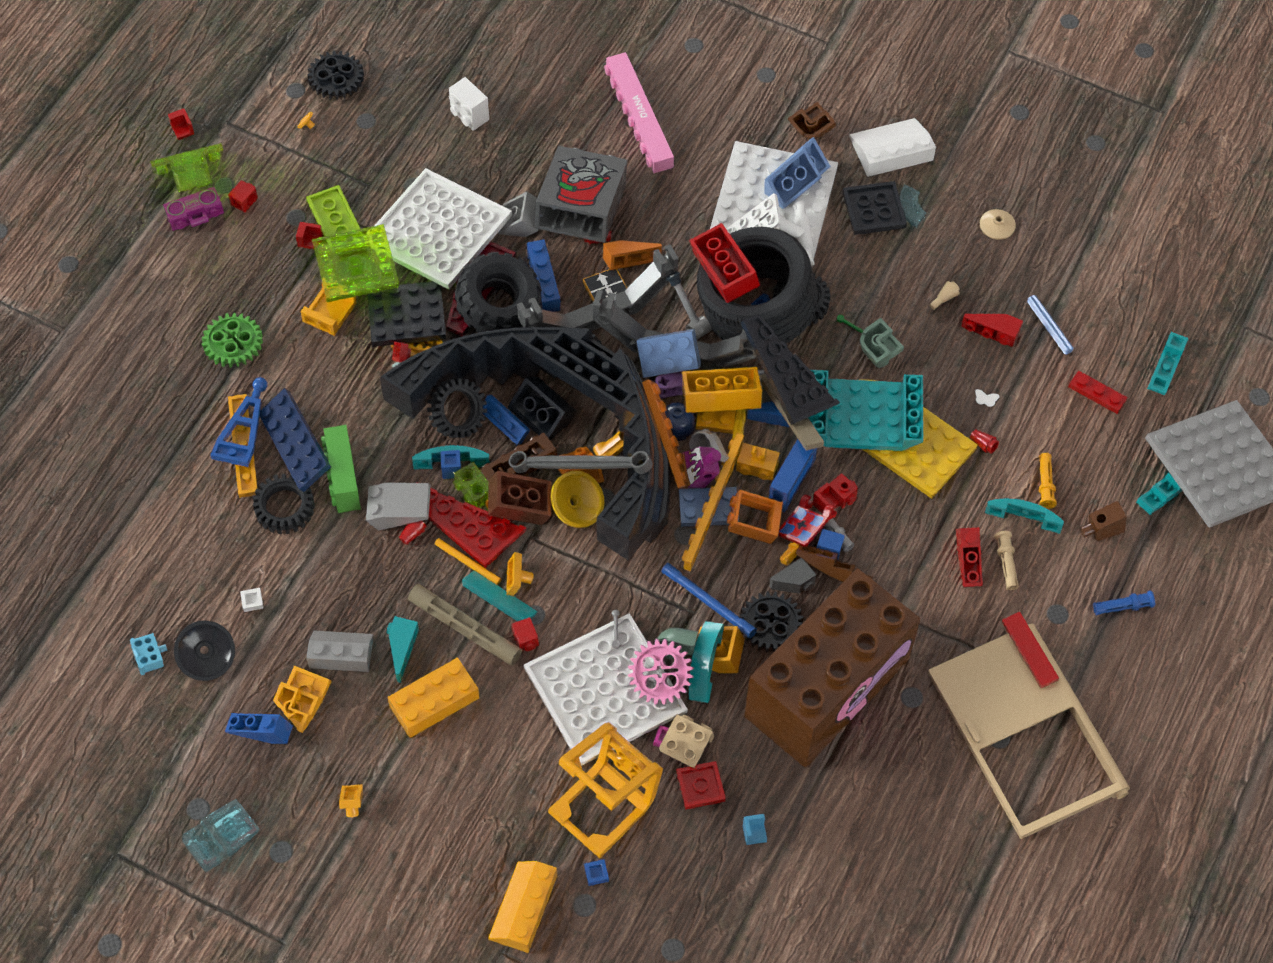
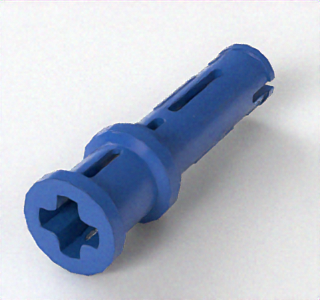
[1093,590,1155,615]

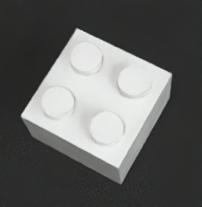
[449,77,489,131]

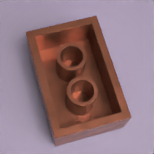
[488,471,551,525]

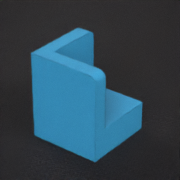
[743,814,767,845]

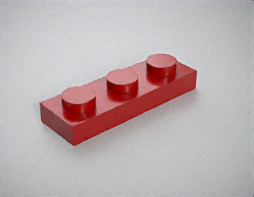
[392,342,411,363]
[1068,370,1128,414]

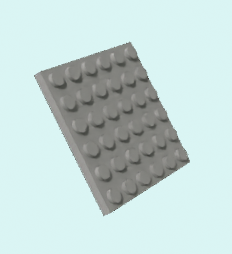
[1145,400,1273,528]

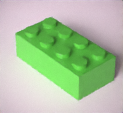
[321,425,361,513]

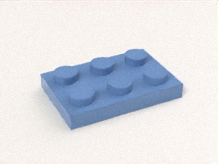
[679,487,739,527]

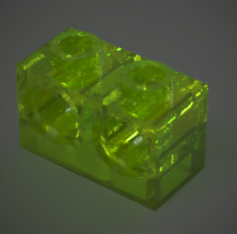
[453,462,489,508]

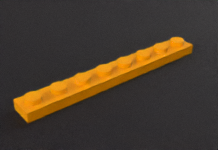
[682,433,744,571]

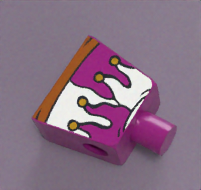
[681,447,721,489]

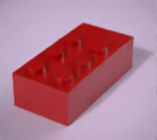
[689,223,760,303]

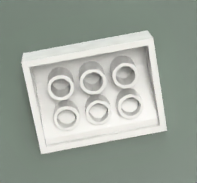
[849,118,936,177]

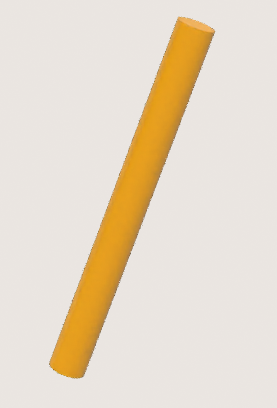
[435,538,501,585]

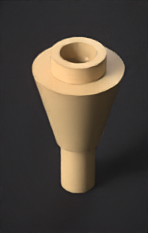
[929,281,960,310]

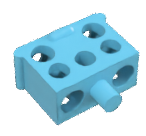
[130,633,167,675]

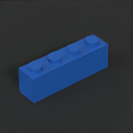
[527,239,561,312]

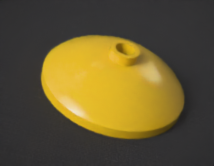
[551,471,604,528]

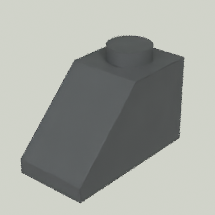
[769,558,816,594]

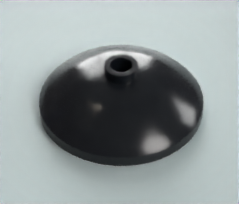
[174,620,235,681]

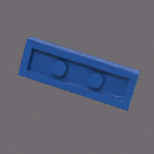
[482,395,530,445]

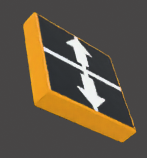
[583,269,627,302]

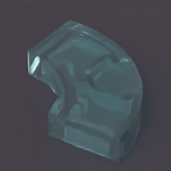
[900,184,926,228]

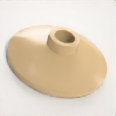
[980,209,1016,240]

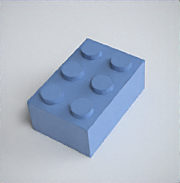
[637,329,701,378]

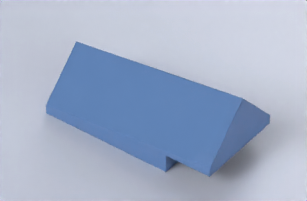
[764,138,831,209]

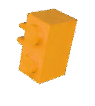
[736,443,780,481]

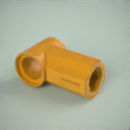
[593,431,624,456]

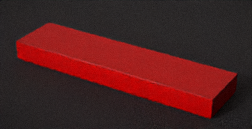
[1002,612,1059,688]

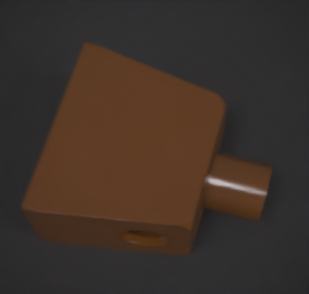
[1080,501,1126,541]

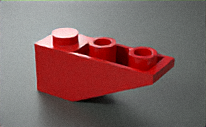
[961,314,1023,347]
[956,527,983,587]

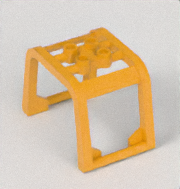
[548,722,663,858]

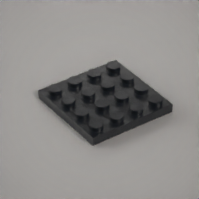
[367,281,446,347]

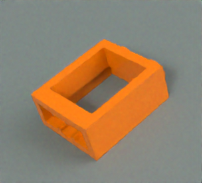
[727,490,783,544]

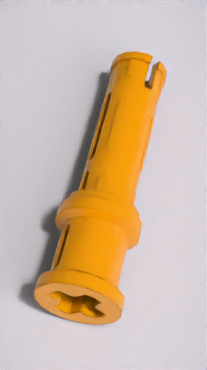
[1039,453,1057,509]

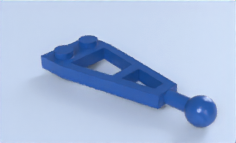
[210,377,268,467]

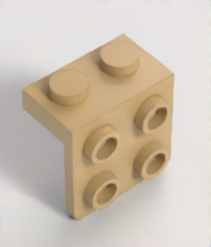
[659,714,714,767]

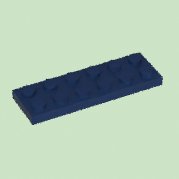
[260,388,331,492]

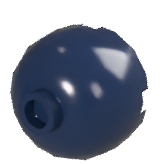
[665,402,696,441]

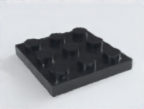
[842,181,907,235]

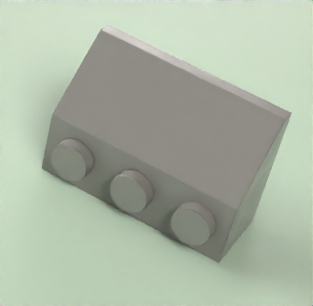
[306,631,373,672]

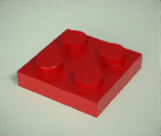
[676,761,726,810]

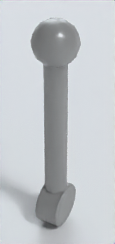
[612,610,620,649]

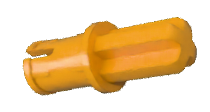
[780,542,800,566]

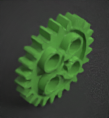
[202,313,263,368]

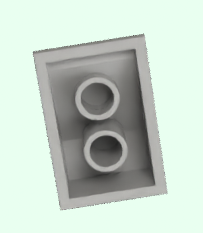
[366,483,431,531]

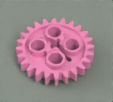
[628,639,694,705]

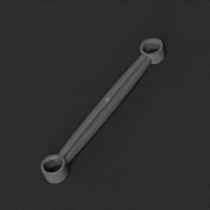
[509,451,653,474]

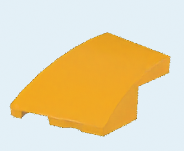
[273,666,331,733]

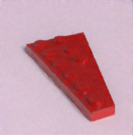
[416,482,526,568]

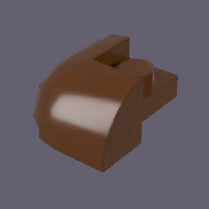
[788,102,837,139]

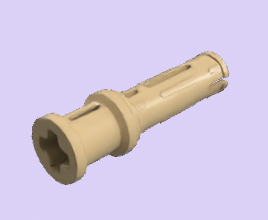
[994,531,1019,590]

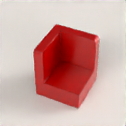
[168,108,194,140]
[296,222,323,250]
[813,483,840,514]

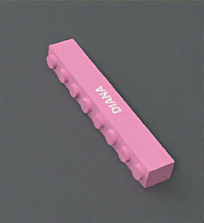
[604,52,674,173]

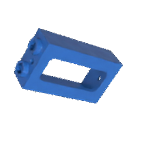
[769,439,817,513]

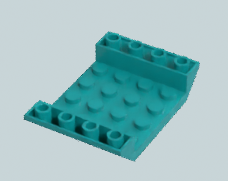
[808,370,923,451]

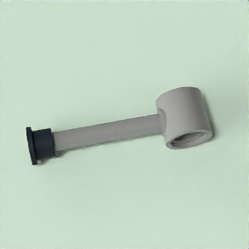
[666,272,712,340]

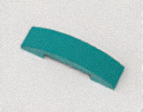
[1147,332,1188,395]
[412,445,490,469]
[985,498,1064,534]
[689,621,725,703]

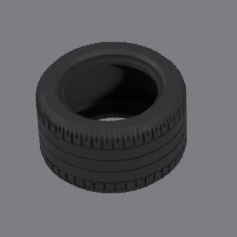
[697,226,818,344]

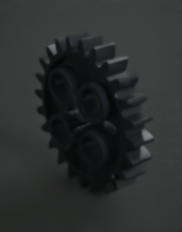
[307,51,364,100]
[740,591,804,653]

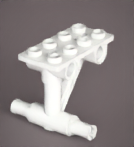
[727,193,814,266]

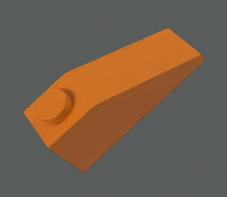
[603,240,662,270]

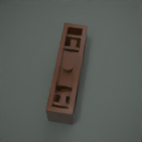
[480,433,557,490]

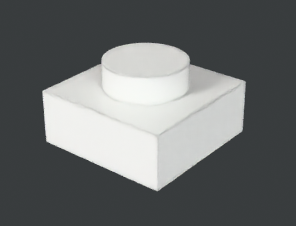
[240,588,264,612]

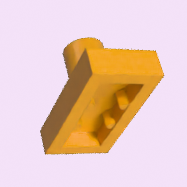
[506,552,534,596]
[339,784,363,817]

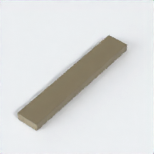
[759,374,824,451]

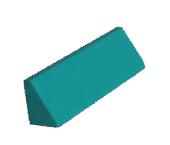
[462,570,537,622]

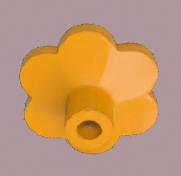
[297,112,315,129]

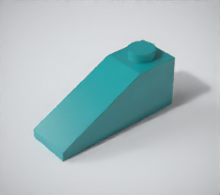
[387,616,419,683]

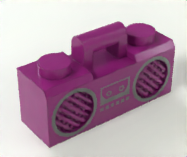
[163,187,224,231]

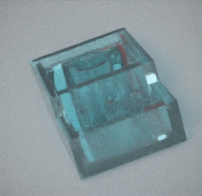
[182,799,260,873]

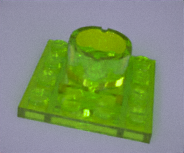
[150,143,223,192]
[312,224,400,302]

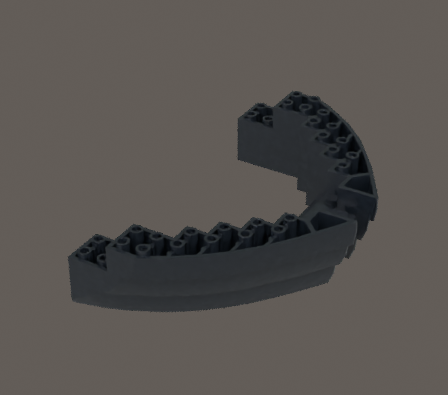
[380,327,670,561]

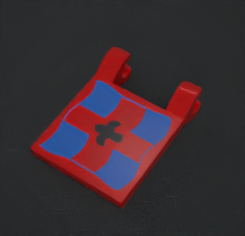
[778,495,837,547]

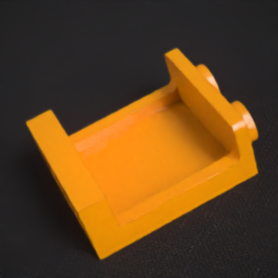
[301,280,357,336]

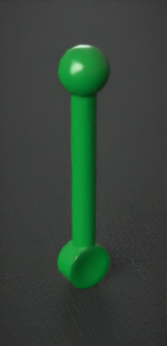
[837,315,864,333]

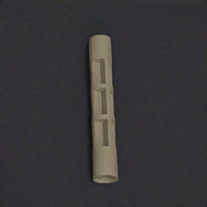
[408,584,522,666]

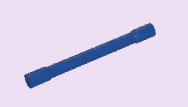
[662,563,757,638]

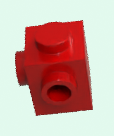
[829,473,858,508]

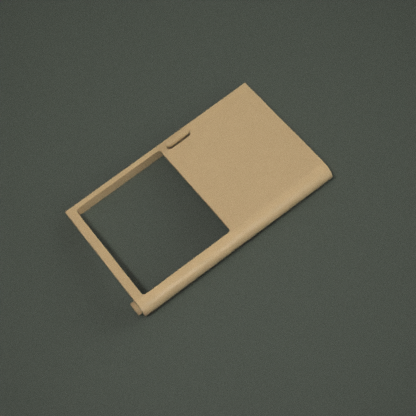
[928,624,1130,839]

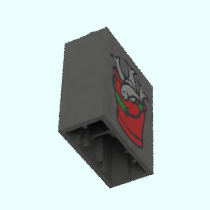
[535,146,628,243]

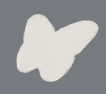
[975,389,999,407]

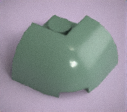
[860,318,904,368]
[657,628,698,659]

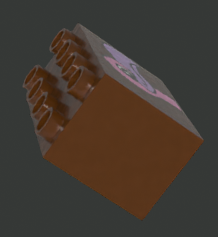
[744,568,921,768]

